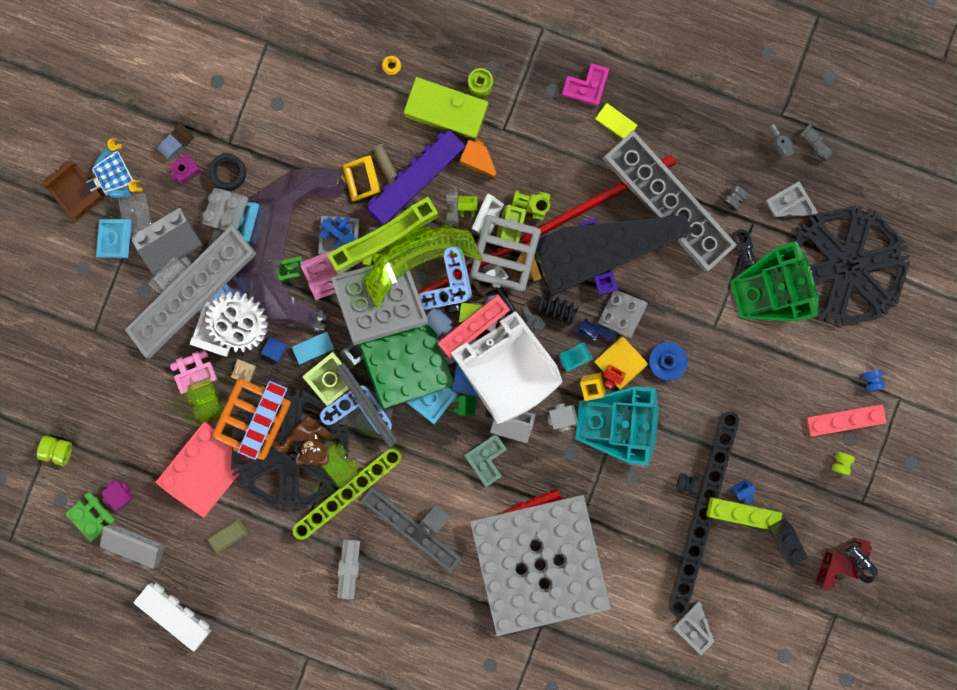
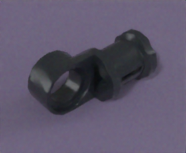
[732,229,757,268]
[843,542,878,583]

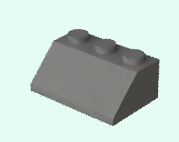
[100,524,166,570]

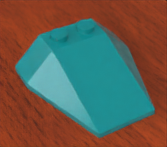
[575,386,659,466]

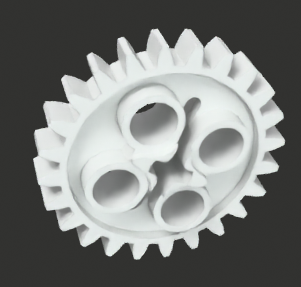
[205,291,268,352]

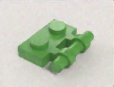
[65,492,115,542]

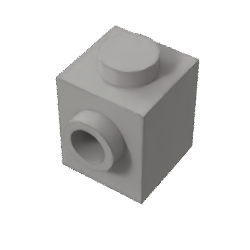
[547,403,578,432]

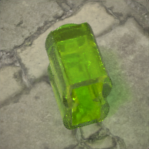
[185,377,224,423]

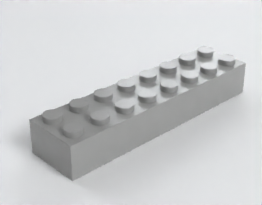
[602,130,736,271]

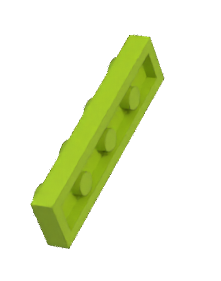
[706,497,782,530]

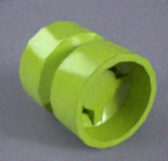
[468,68,493,98]
[37,436,72,466]

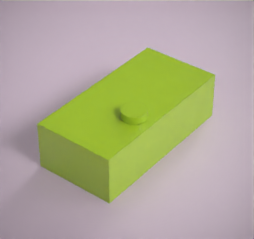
[404,77,489,141]

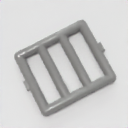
[470,215,541,292]

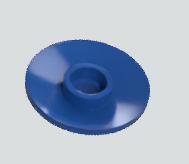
[649,342,688,380]

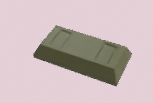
[206,518,249,555]

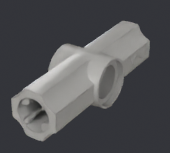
[337,539,360,599]

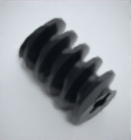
[537,291,579,327]

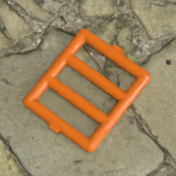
[212,379,291,460]

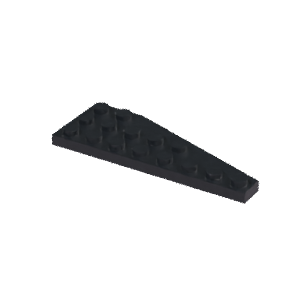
[535,215,693,295]

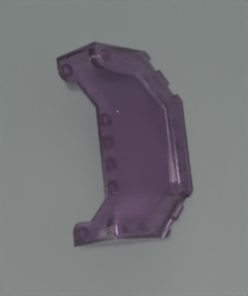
[232,167,346,329]

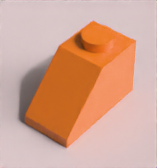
[460,139,496,179]

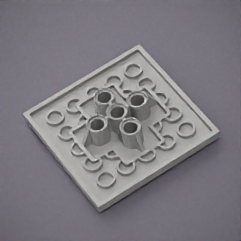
[470,495,611,636]

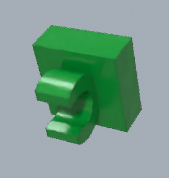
[453,396,475,416]

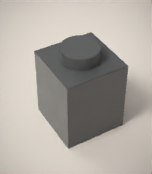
[337,343,364,370]
[419,504,451,537]

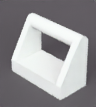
[471,194,504,236]

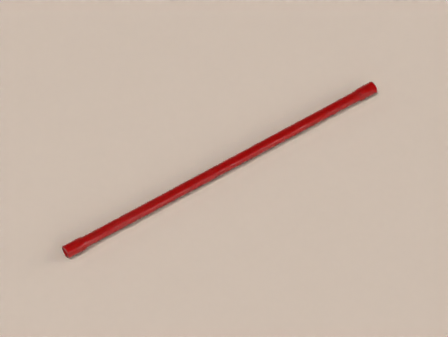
[417,154,676,299]

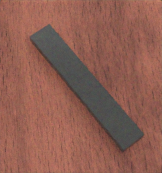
[360,486,462,573]

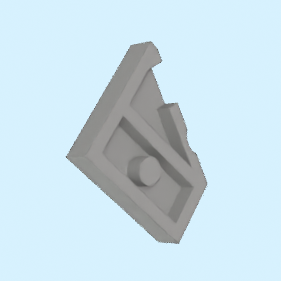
[765,182,818,218]
[672,601,715,655]

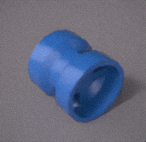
[863,369,886,392]

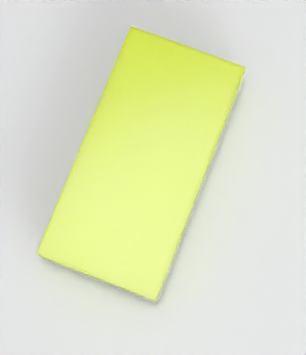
[595,103,637,139]

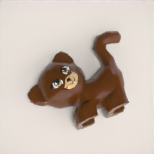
[272,416,333,466]

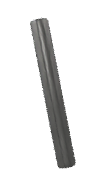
[336,363,397,447]

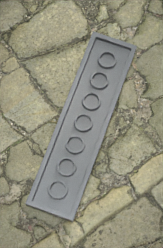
[125,225,257,358]

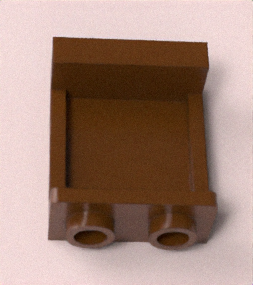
[42,161,105,222]

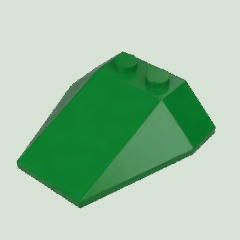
[730,241,818,322]

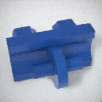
[319,216,356,248]

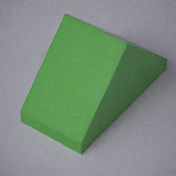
[270,256,305,284]

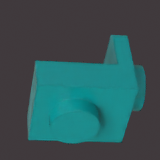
[559,342,593,372]

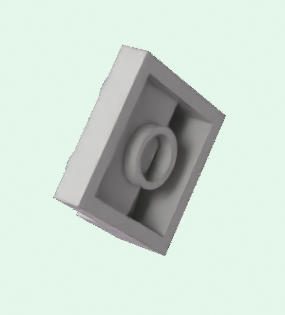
[201,188,248,231]

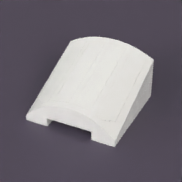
[451,311,562,424]

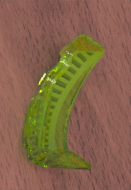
[364,225,483,308]

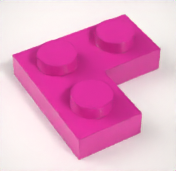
[562,63,609,106]

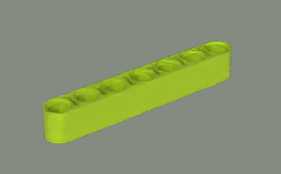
[293,449,402,540]

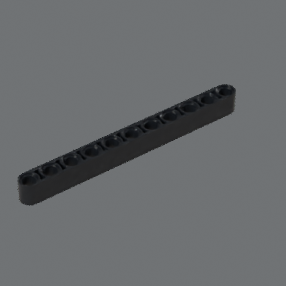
[668,412,739,617]

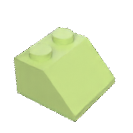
[303,351,349,406]

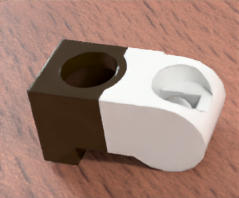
[471,265,509,299]

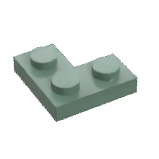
[464,434,507,487]

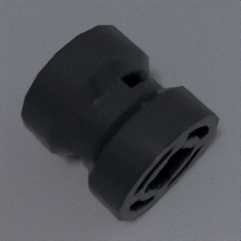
[441,292,462,315]
[676,473,700,495]

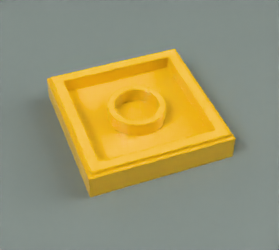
[594,336,648,390]

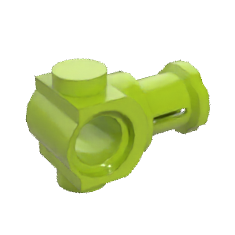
[512,190,551,221]

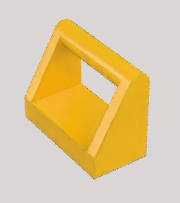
[342,155,381,202]

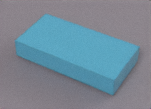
[292,332,335,365]

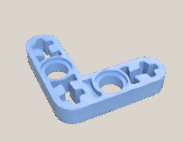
[419,246,472,309]
[320,386,392,434]

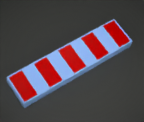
[238,380,287,460]

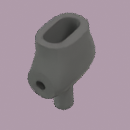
[768,124,795,159]

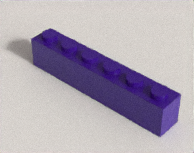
[367,130,465,227]

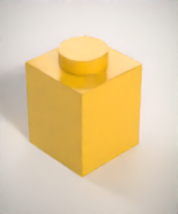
[580,372,606,401]

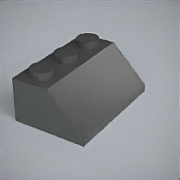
[131,208,203,275]

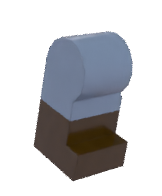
[157,122,195,160]

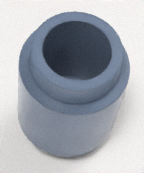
[426,308,453,336]

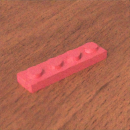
[438,294,510,358]
[806,404,887,437]

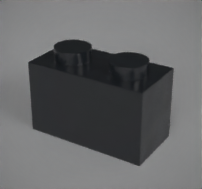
[768,518,808,567]

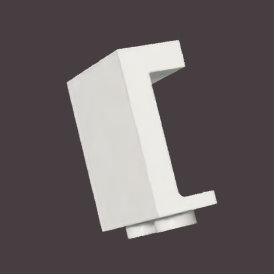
[190,299,238,357]

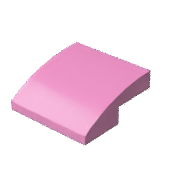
[300,249,346,300]

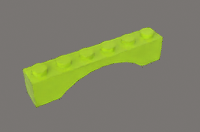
[327,197,439,275]

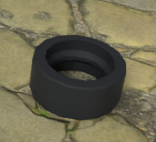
[209,153,246,191]

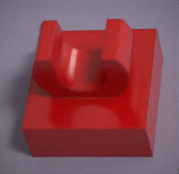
[604,364,626,389]

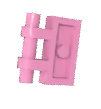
[170,350,218,394]

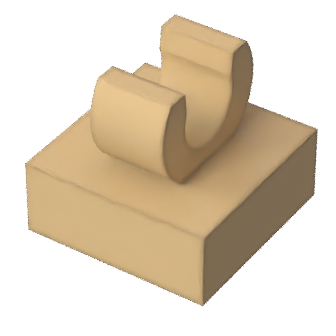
[231,359,256,382]

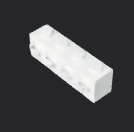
[134,583,211,652]

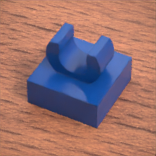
[731,479,756,505]

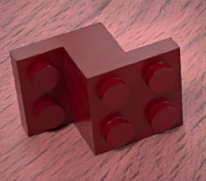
[815,537,872,590]

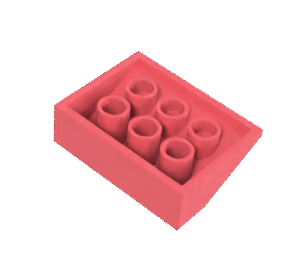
[155,422,252,518]

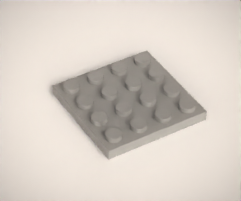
[331,262,428,346]

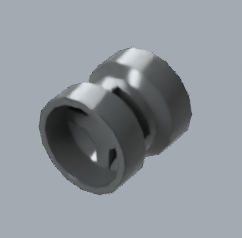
[722,185,749,212]

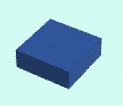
[261,337,288,362]

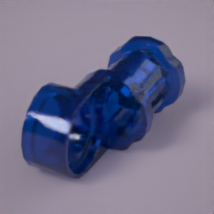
[577,317,618,343]

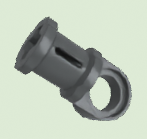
[799,124,833,162]

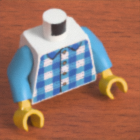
[86,138,143,199]

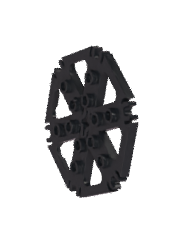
[795,205,910,327]
[231,388,349,512]

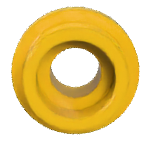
[382,56,401,75]

